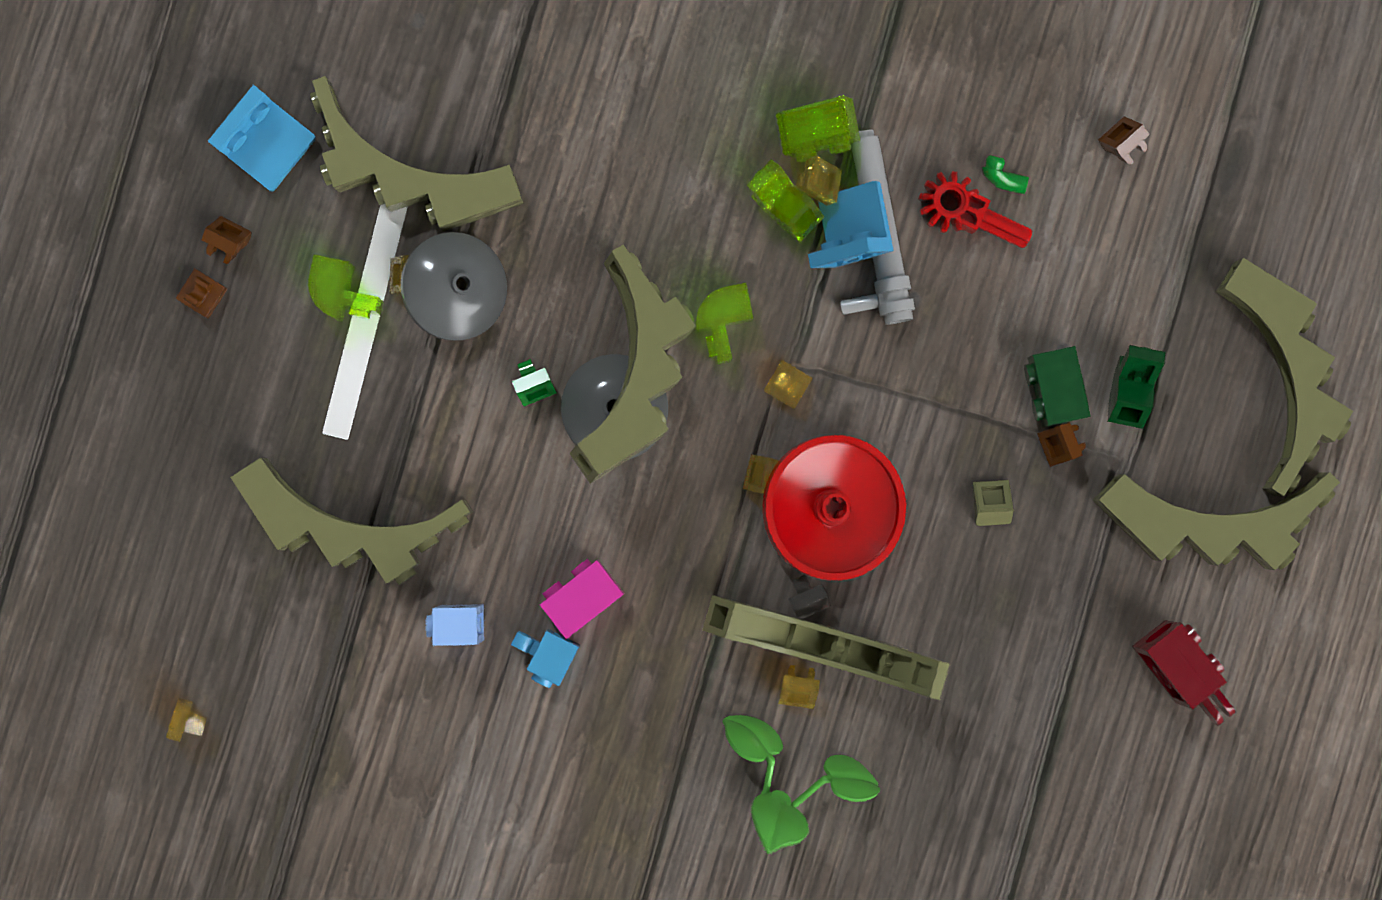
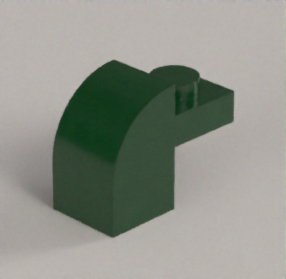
[1107,345,1165,429]

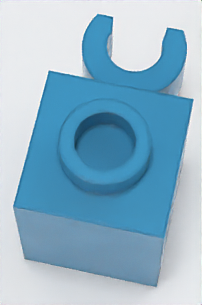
[511,629,580,688]

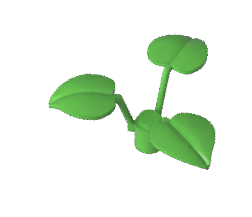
[722,715,880,854]

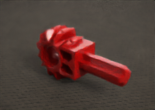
[918,171,1033,248]

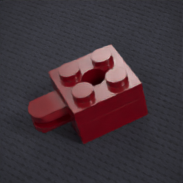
[1132,620,1236,726]

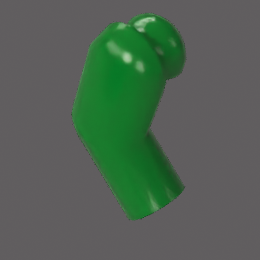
[982,155,1029,194]

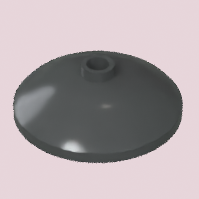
[401,232,507,341]
[561,354,668,460]

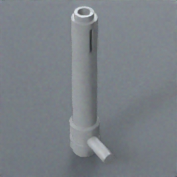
[840,130,915,325]

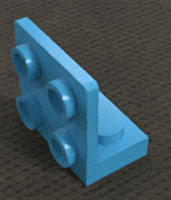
[208,85,316,192]
[808,181,894,268]

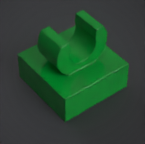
[512,359,557,407]

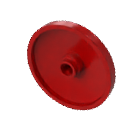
[762,435,906,580]

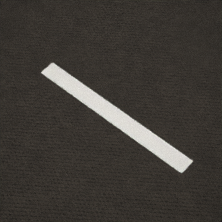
[322,204,408,440]

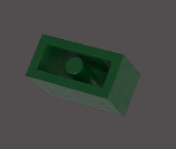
[1024,346,1091,427]

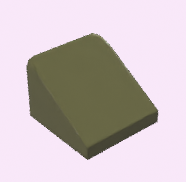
[973,480,1014,526]

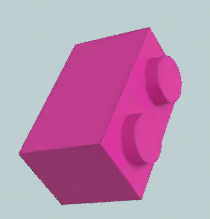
[540,558,625,639]

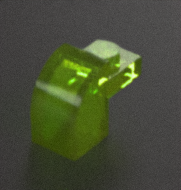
[746,159,825,242]
[308,254,384,322]
[696,283,754,365]

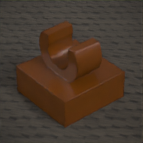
[1098,116,1149,165]
[201,216,252,264]
[175,268,228,319]
[1037,422,1086,467]

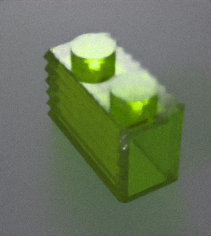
[776,95,861,162]

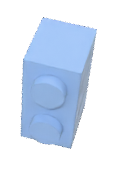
[426,604,484,645]

